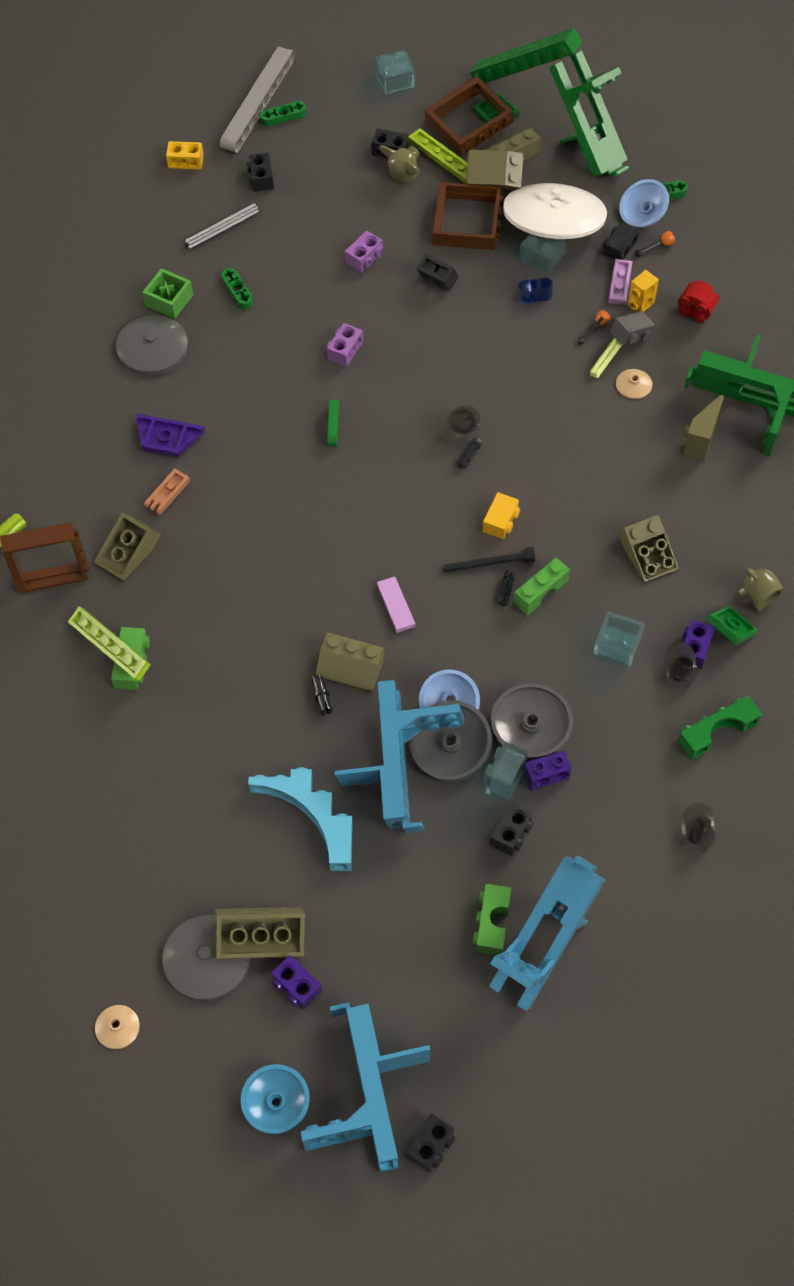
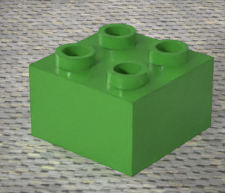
[142,268,193,319]

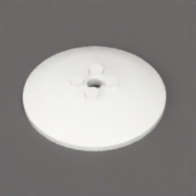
[503,183,607,239]

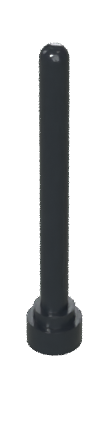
[443,547,535,572]

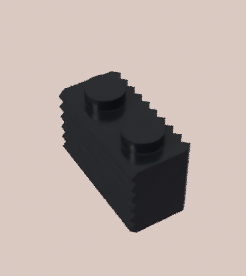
[602,222,639,260]

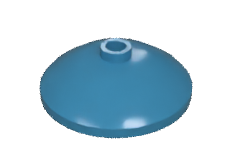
[241,1064,310,1135]

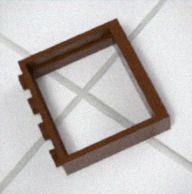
[424,76,514,156]
[433,182,504,250]
[0,522,90,593]

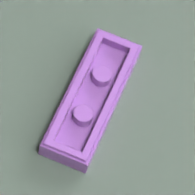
[608,259,633,305]
[377,576,415,633]

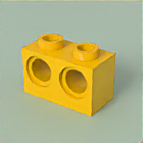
[166,141,204,170]
[628,270,659,312]

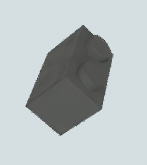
[610,311,655,346]

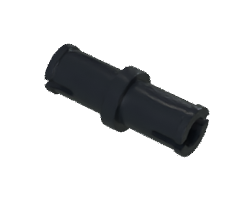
[311,675,333,715]

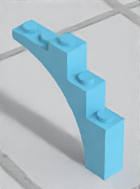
[248,767,353,871]

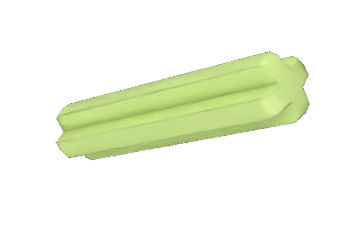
[590,338,622,378]

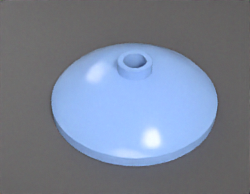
[619,179,669,228]
[419,669,480,710]

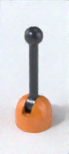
[635,231,675,257]
[577,310,611,345]

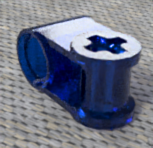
[518,277,553,303]

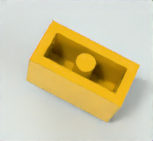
[483,492,520,540]

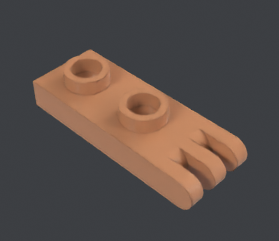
[144,468,190,515]

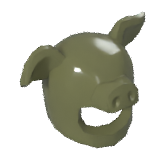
[379,145,420,184]
[739,568,783,611]

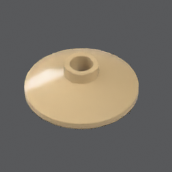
[616,369,652,399]
[95,1005,140,1049]

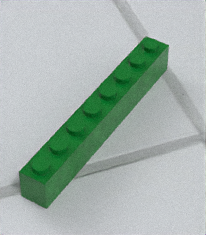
[469,28,582,83]

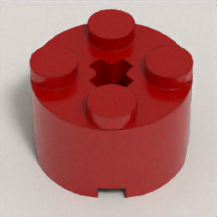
[678,280,720,323]

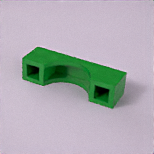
[678,696,763,760]

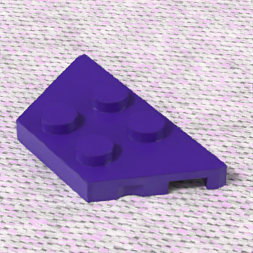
[136,414,205,457]

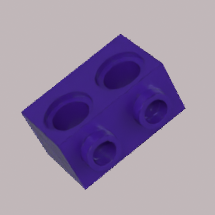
[677,620,715,669]
[524,751,572,791]
[271,955,322,1010]

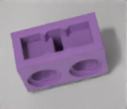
[345,231,383,273]
[326,323,363,367]

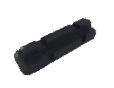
[456,438,482,469]
[498,570,515,606]

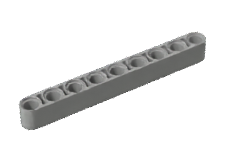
[220,47,295,153]

